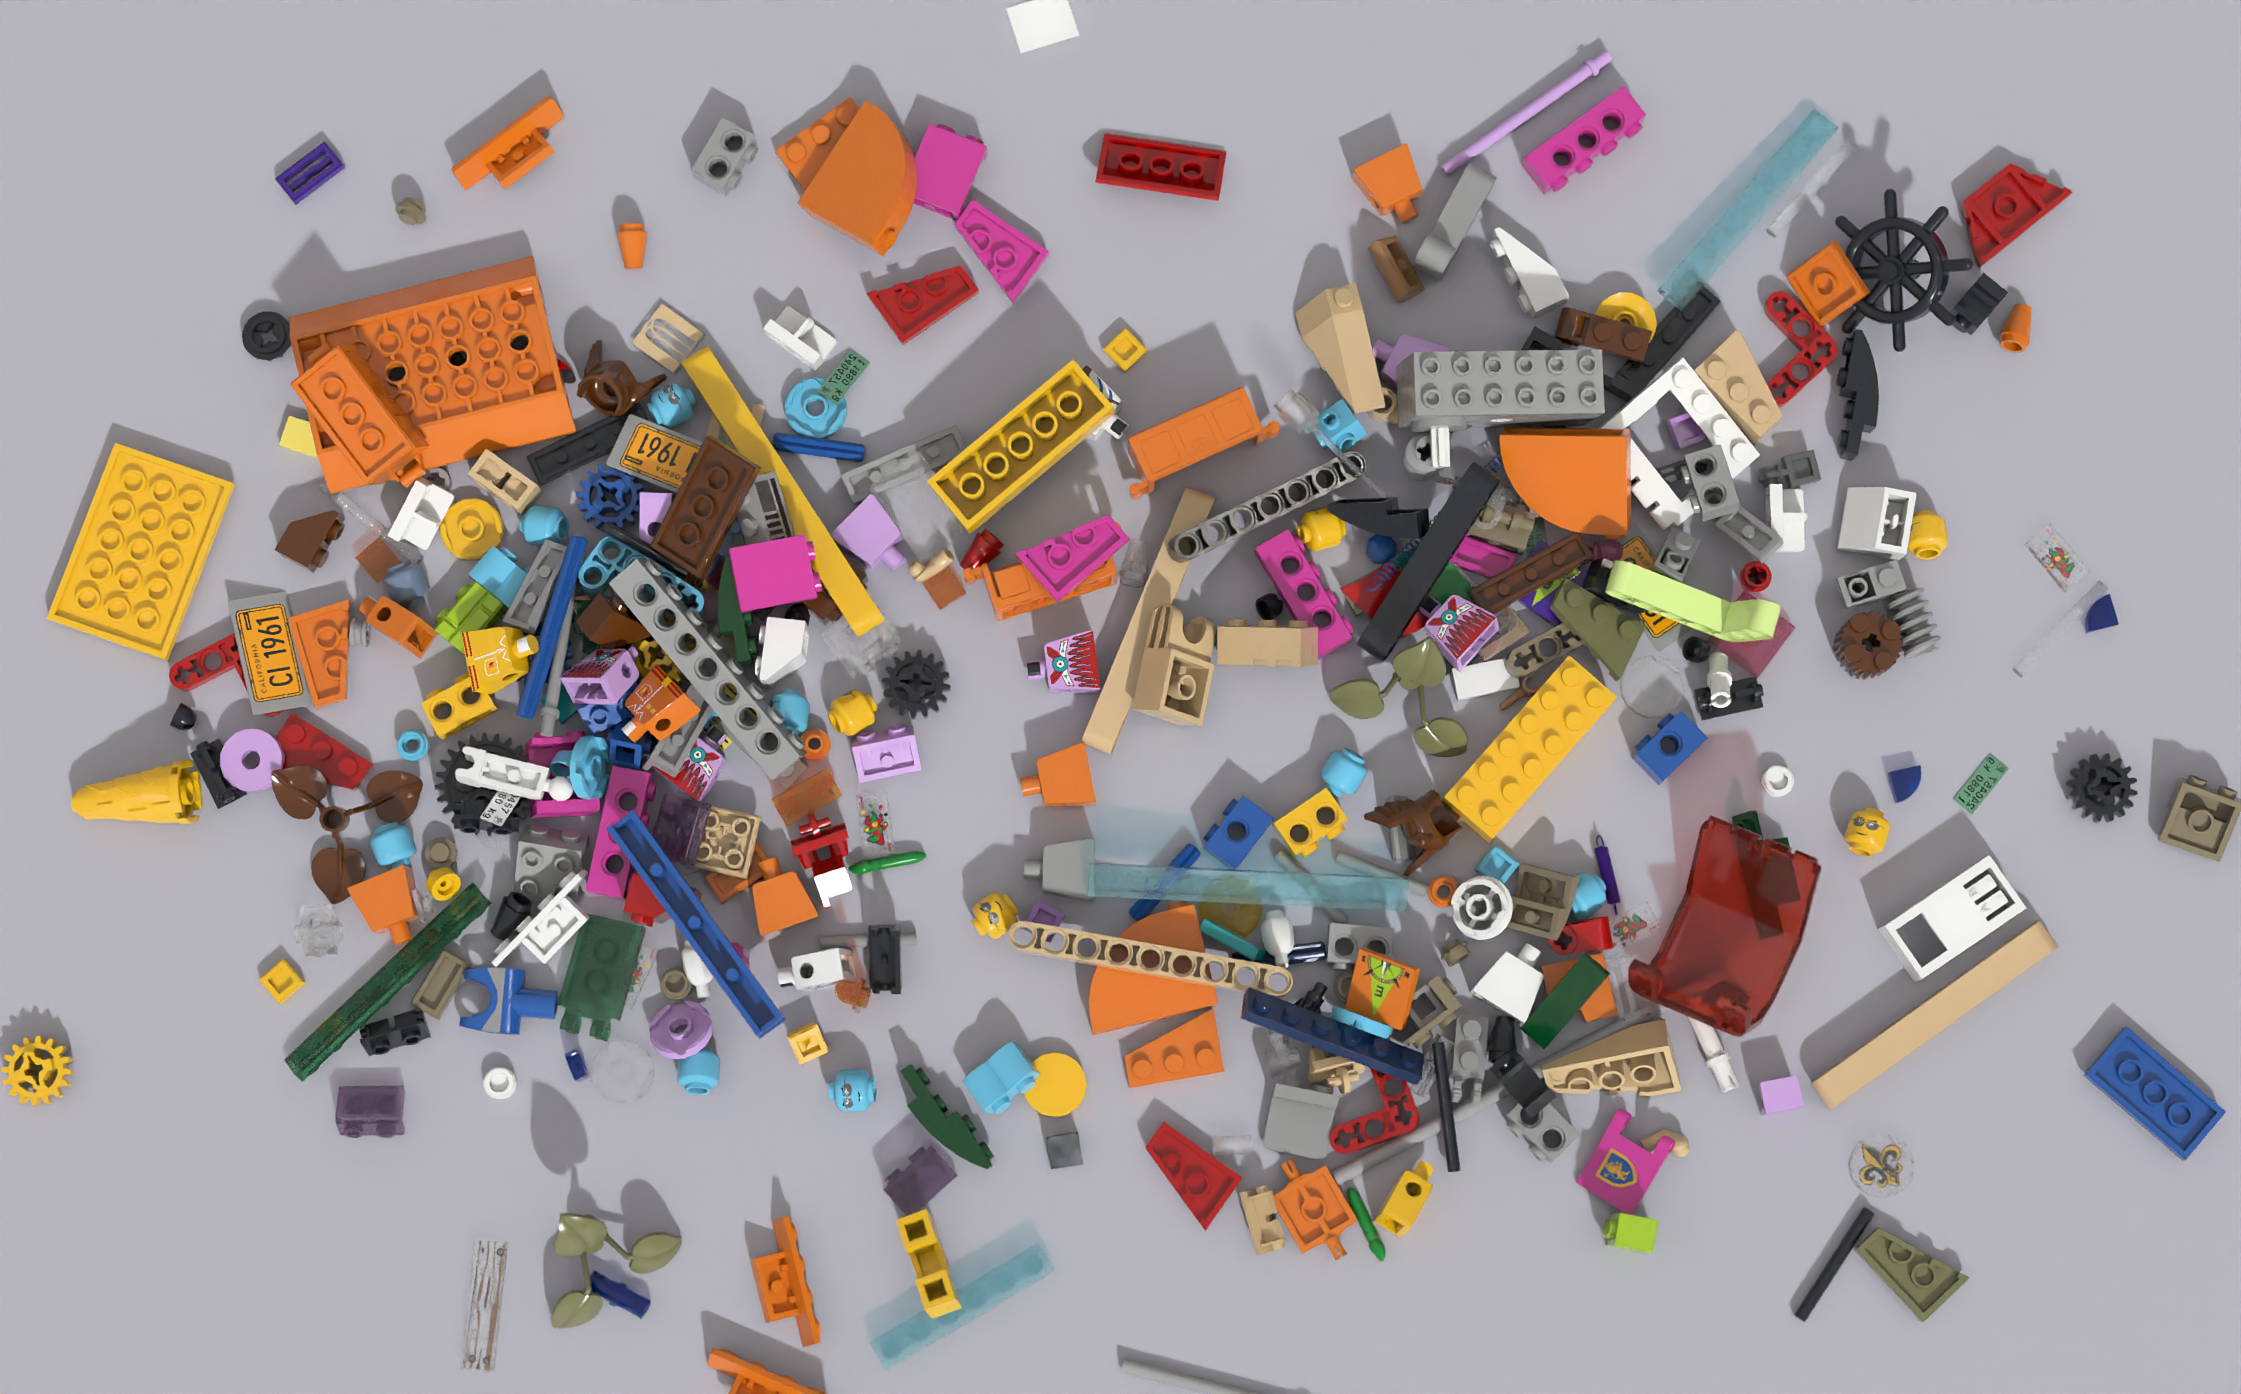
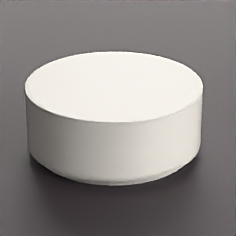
[1761,765,1794,798]
[483,1067,517,1099]

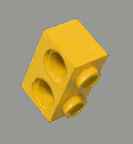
[420,673,499,741]
[1273,788,1348,858]

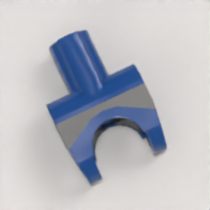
[459,967,558,1035]

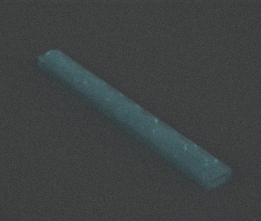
[1087,863,1409,911]

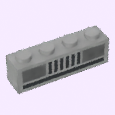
[737,471,795,545]

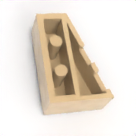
[1694,328,1783,445]
[1217,619,1318,667]

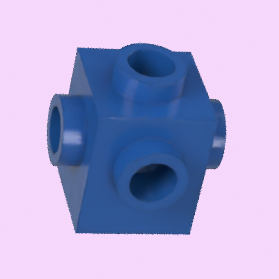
[606,718,655,770]

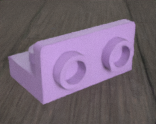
[851,724,922,783]

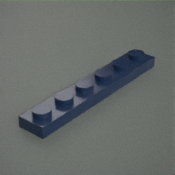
[1241,987,1424,1085]

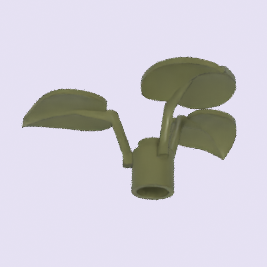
[1329,636,1467,757]
[551,1213,682,1328]

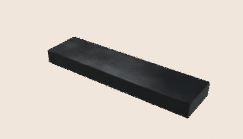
[1617,281,1721,389]
[526,402,649,486]

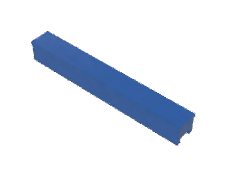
[606,810,786,1039]

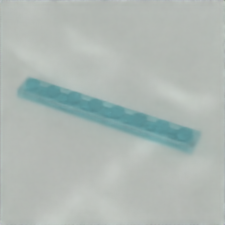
[1658,109,1838,311]

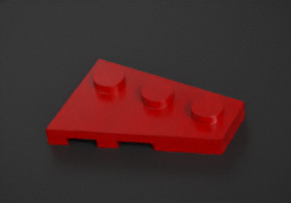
[866,265,979,345]
[256,713,373,791]
[1145,1122,1242,1231]

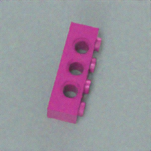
[1522,86,1646,194]
[1254,529,1353,660]
[586,766,657,901]

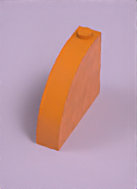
[797,100,917,257]
[1500,427,1632,539]
[1089,900,1218,1035]

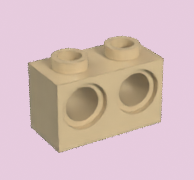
[467,449,542,516]

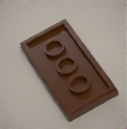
[650,435,761,579]

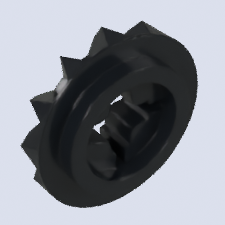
[242,311,291,362]

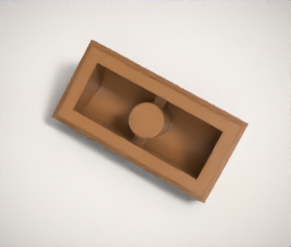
[1368,236,1425,303]

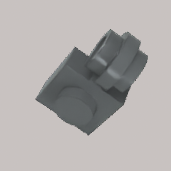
[1757,449,1821,489]

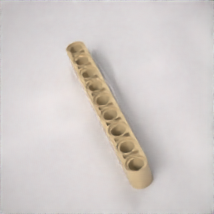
[1081,487,1216,755]
[1811,920,2059,1109]
[1009,921,1293,998]

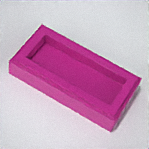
[1449,536,1517,579]

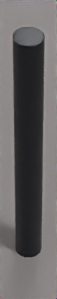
[1432,1042,1461,1172]
[1794,1207,1874,1322]

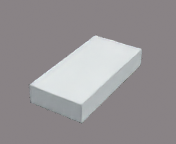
[1451,658,1520,701]

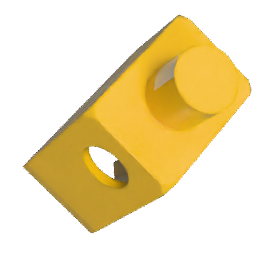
[461,627,539,694]
[1373,1159,1434,1238]

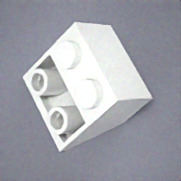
[1837,487,1917,561]
[755,617,810,690]

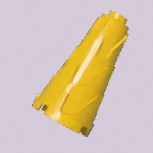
[71,760,202,825]

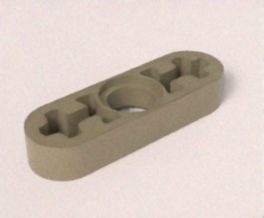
[1505,623,1584,678]

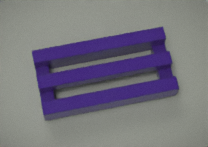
[275,141,345,205]

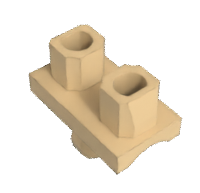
[1307,1047,1365,1094]

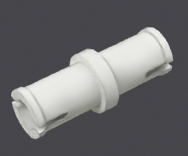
[1707,652,1732,708]

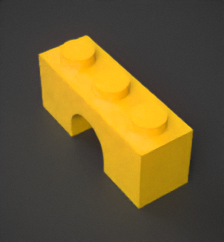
[896,1209,962,1319]

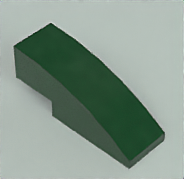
[1520,952,1610,1049]

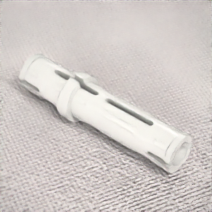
[1682,997,1741,1094]

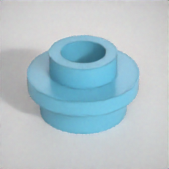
[397,729,429,761]

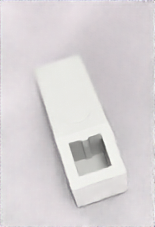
[1490,227,1569,320]

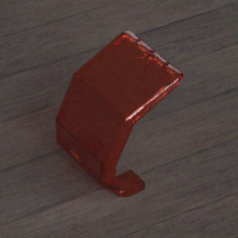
[1628,815,1821,1037]

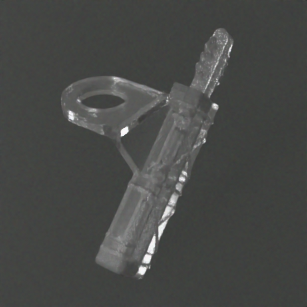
[1435,476,1524,530]

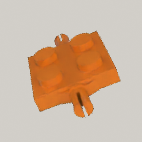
[1273,1158,1358,1261]

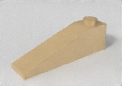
[1295,283,1385,414]
[1541,1019,1682,1097]

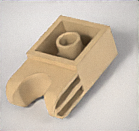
[1132,603,1216,726]

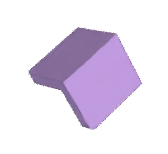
[1759,1075,1804,1115]

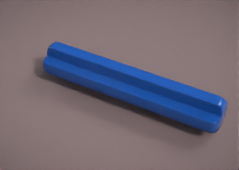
[772,432,865,462]
[1129,843,1200,921]

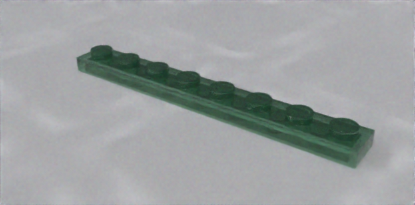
[284,882,492,1082]

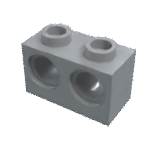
[691,117,758,196]
[1680,444,1740,522]
[1326,923,1394,971]
[1504,1103,1580,1162]

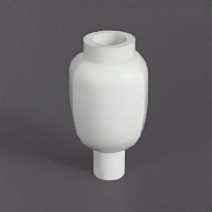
[1261,910,1294,968]
[681,941,713,998]

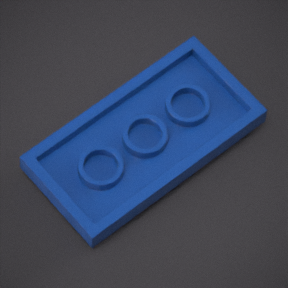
[2083,1026,2226,1161]

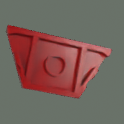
[1961,163,2073,269]

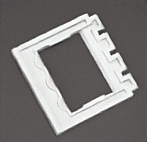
[1599,358,1760,530]

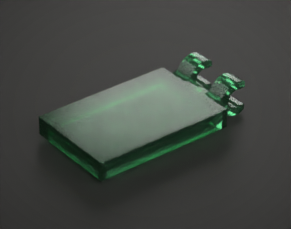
[557,913,646,1042]

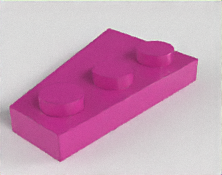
[954,199,1049,304]
[1015,515,1130,603]

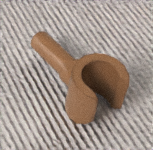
[1499,675,1541,711]

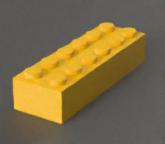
[927,359,1115,534]
[1442,656,1617,843]

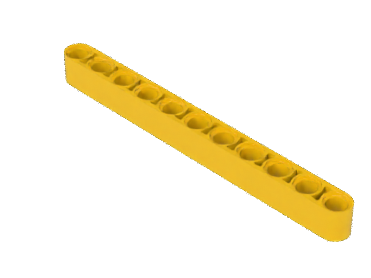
[681,346,885,637]

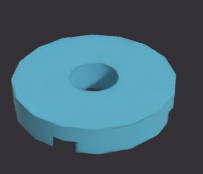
[785,377,847,439]
[1330,1005,1393,1039]

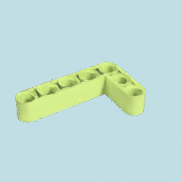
[1605,560,1781,642]

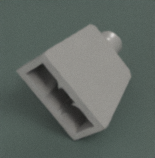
[1024,839,1095,902]

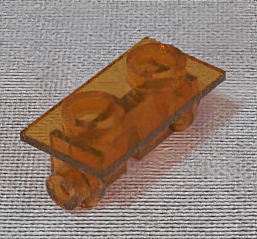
[771,768,842,826]
[835,978,871,1014]

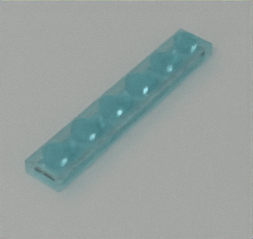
[869,1243,1054,1371]

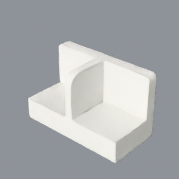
[763,306,837,372]
[387,477,455,550]
[1765,484,1808,552]

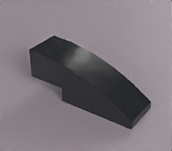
[1327,497,1430,539]

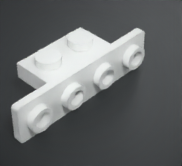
[491,869,590,967]

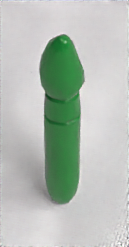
[848,851,926,875]
[1347,1187,1386,1261]

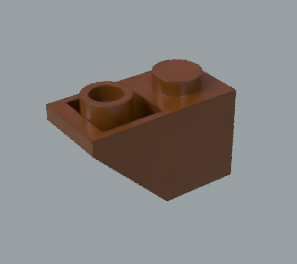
[274,510,345,573]
[576,592,652,650]

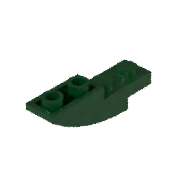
[718,533,758,666]
[901,1064,994,1170]

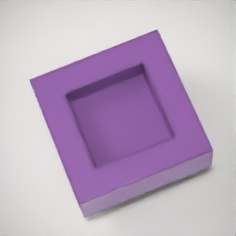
[1665,412,1708,450]
[1022,900,1065,943]

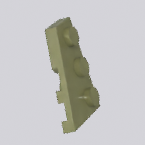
[1549,578,1646,682]
[1854,1228,1970,1322]

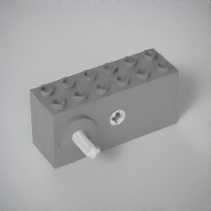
[1396,350,1605,468]

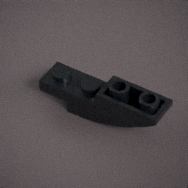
[1836,329,1879,461]

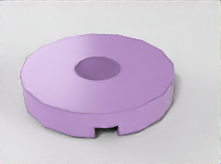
[220,729,285,792]
[649,1000,713,1059]

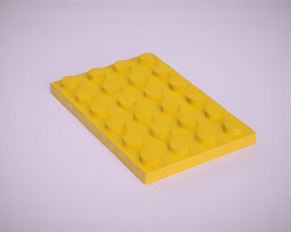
[47,443,235,661]

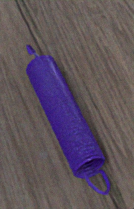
[1594,835,1621,915]

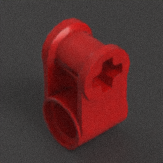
[1549,916,1614,955]

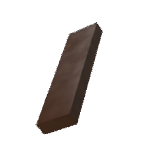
[1468,532,1594,614]

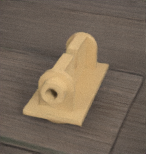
[1240,1185,1286,1255]

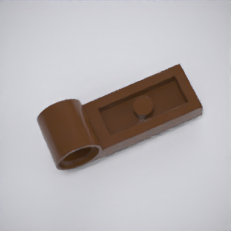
[1554,307,1652,363]

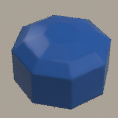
[1366,534,1397,565]

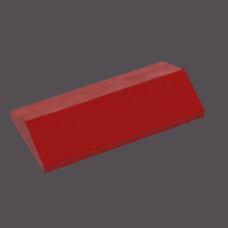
[1095,133,1227,201]

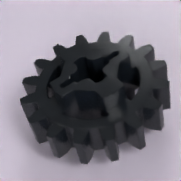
[882,650,951,720]
[2065,753,2138,823]

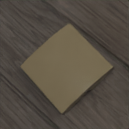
[1507,864,1579,940]

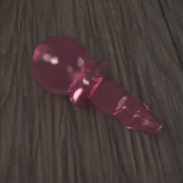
[1589,539,1623,562]

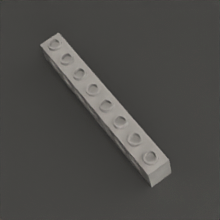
[609,557,807,780]

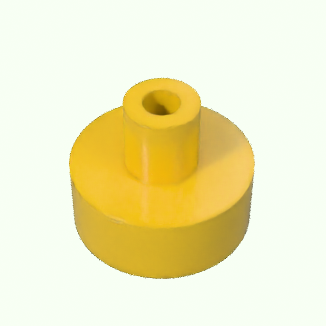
[426,867,461,901]

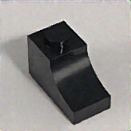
[1950,273,2008,335]
[1490,1048,1556,1118]

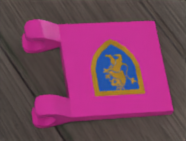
[1576,1109,1676,1215]

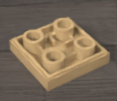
[684,803,762,879]

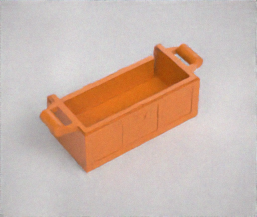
[290,341,430,488]
[1128,387,1280,500]
[963,522,1121,621]

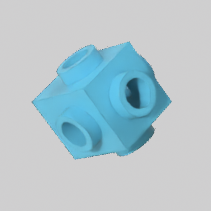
[1311,399,1367,456]

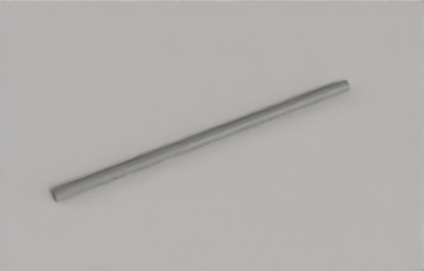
[1331,963,1733,1186]

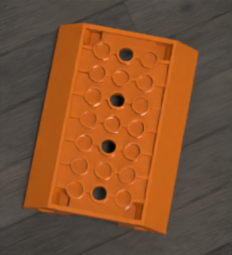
[290,256,577,494]

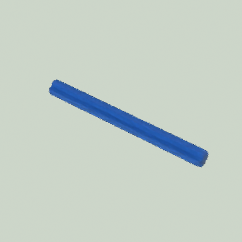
[516,535,588,719]

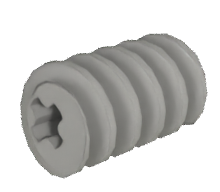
[1402,434,1440,481]
[1887,588,1941,658]

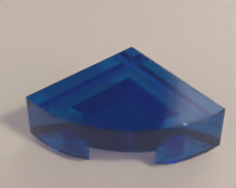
[2085,594,2119,634]
[1888,765,1922,804]
[565,1049,590,1082]

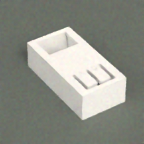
[1878,855,2026,982]

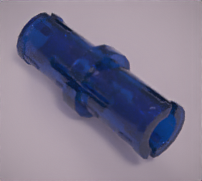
[590,1270,652,1319]

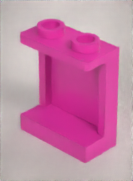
[913,124,987,221]
[728,535,822,613]
[525,730,600,818]

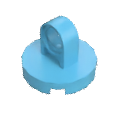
[549,735,611,799]

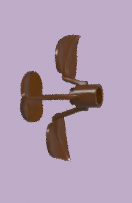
[271,766,423,904]

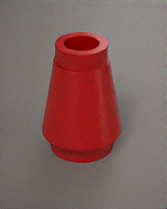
[959,529,1004,569]
[1740,561,1772,592]

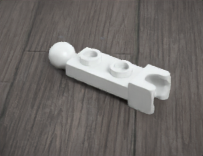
[455,746,573,801]

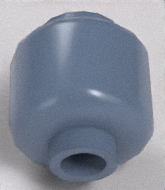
[383,560,430,609]

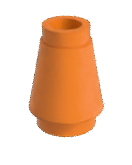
[617,223,648,269]
[1999,304,2032,353]

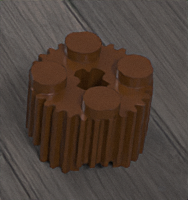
[1833,611,1903,680]

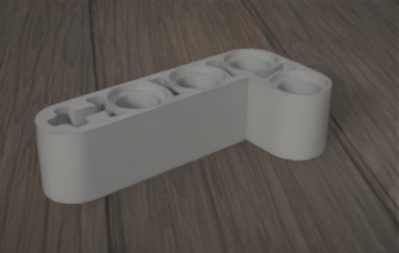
[1413,163,1497,281]

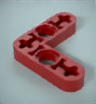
[1764,291,1838,407]
[169,633,283,717]
[1329,1068,1420,1155]

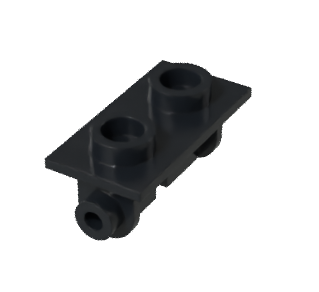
[1694,676,1764,721]
[190,739,247,809]
[453,799,520,835]
[360,1009,431,1056]

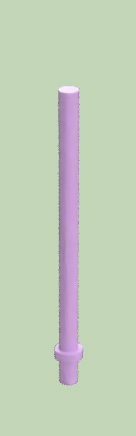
[1441,50,1612,176]

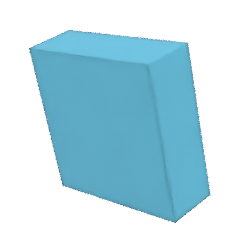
[1475,844,1520,884]

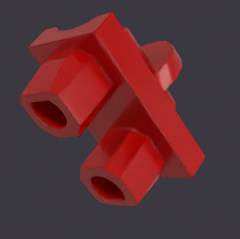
[790,812,849,869]

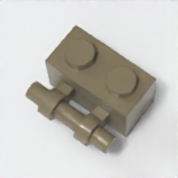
[1466,496,1536,555]

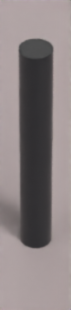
[601,520,689,578]

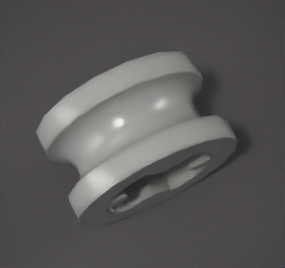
[422,468,452,492]
[349,618,371,647]

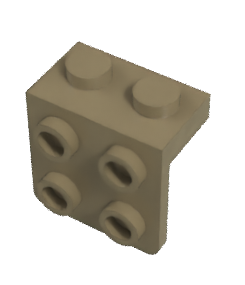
[1403,975,1461,1049]

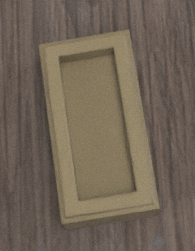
[410,948,472,1020]

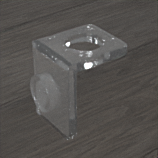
[407,889,433,930]

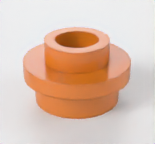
[801,729,831,761]
[1427,875,1459,908]

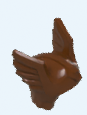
[577,340,667,416]
[1364,789,1462,877]

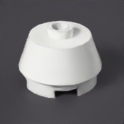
[1451,876,1513,940]

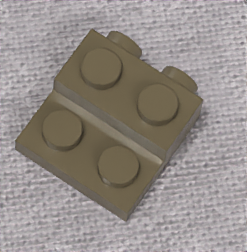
[2157,775,2241,862]

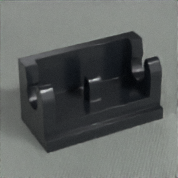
[868,924,902,994]

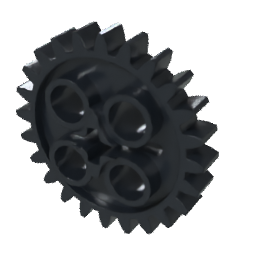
[435,733,530,837]

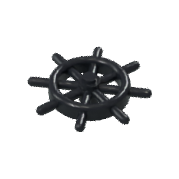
[1835,189,1973,352]

